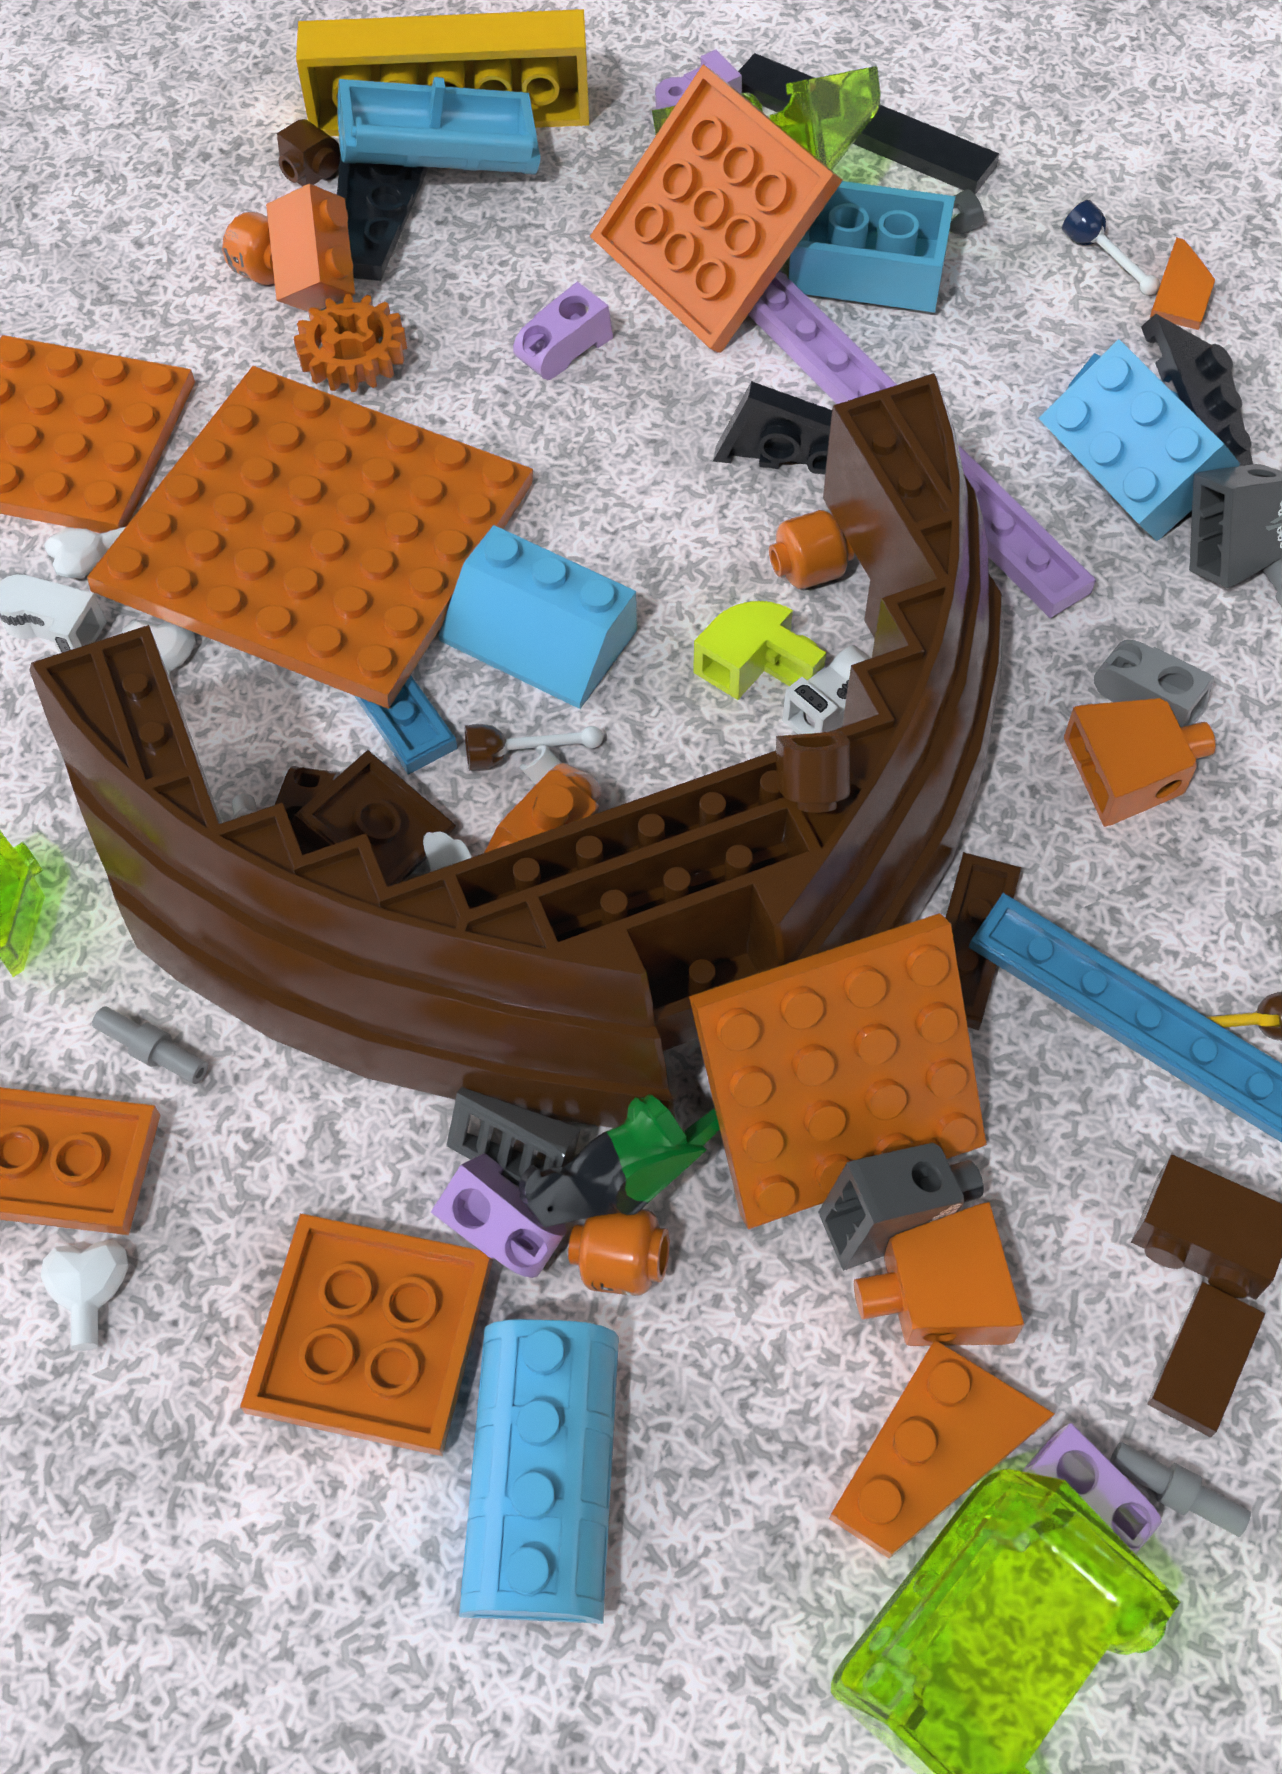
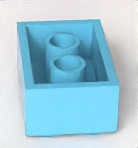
[788,181,955,313]
[1039,339,1240,541]

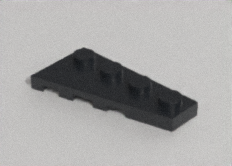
[337,151,429,281]
[1141,314,1253,466]

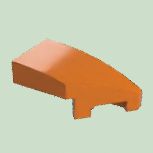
[1150,237,1215,330]

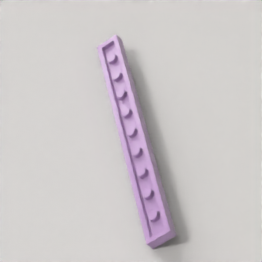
[748,270,1096,618]

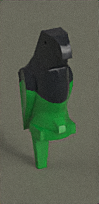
[519,1094,720,1228]

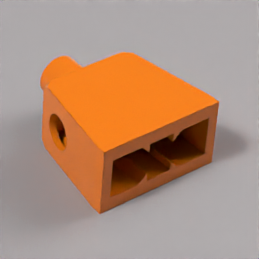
[1063,698,1216,827]
[854,1202,1024,1346]

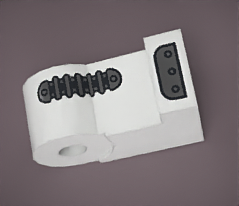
[0,574,107,653]
[782,645,870,734]

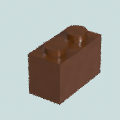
[1131,1154,1282,1300]

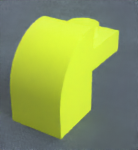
[693,601,826,700]

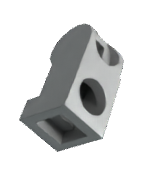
[1094,640,1214,727]

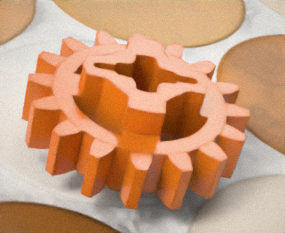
[294,294,407,392]

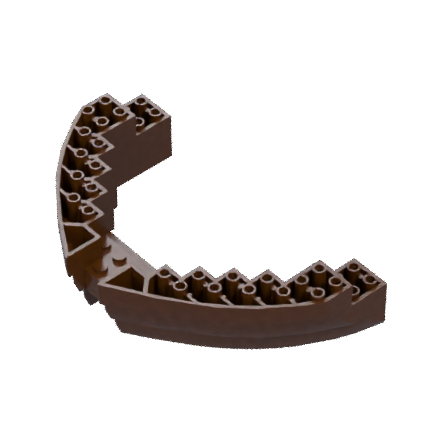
[29,373,1003,1128]

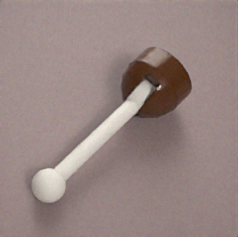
[465,724,603,771]

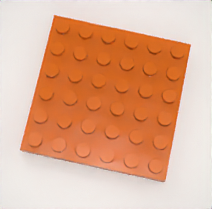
[87,366,533,709]

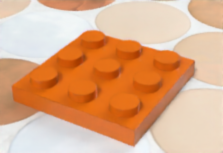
[240,1213,493,1457]

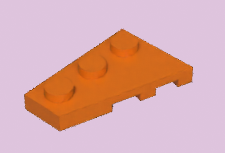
[829,1339,1055,1559]

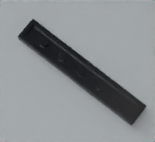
[738,53,999,194]

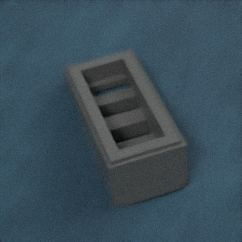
[446,1087,581,1187]

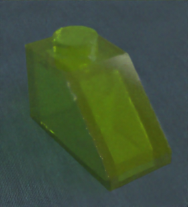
[0,830,45,977]

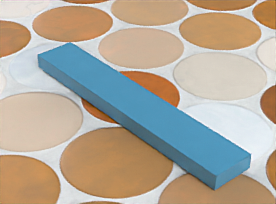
[968,893,1282,1142]

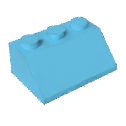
[439,525,637,709]

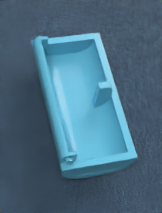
[338,77,541,175]
[459,1319,619,1624]

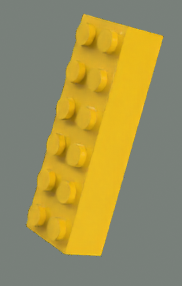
[296,9,589,136]

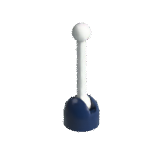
[1062,200,1160,296]

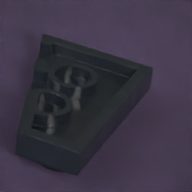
[713,381,832,475]

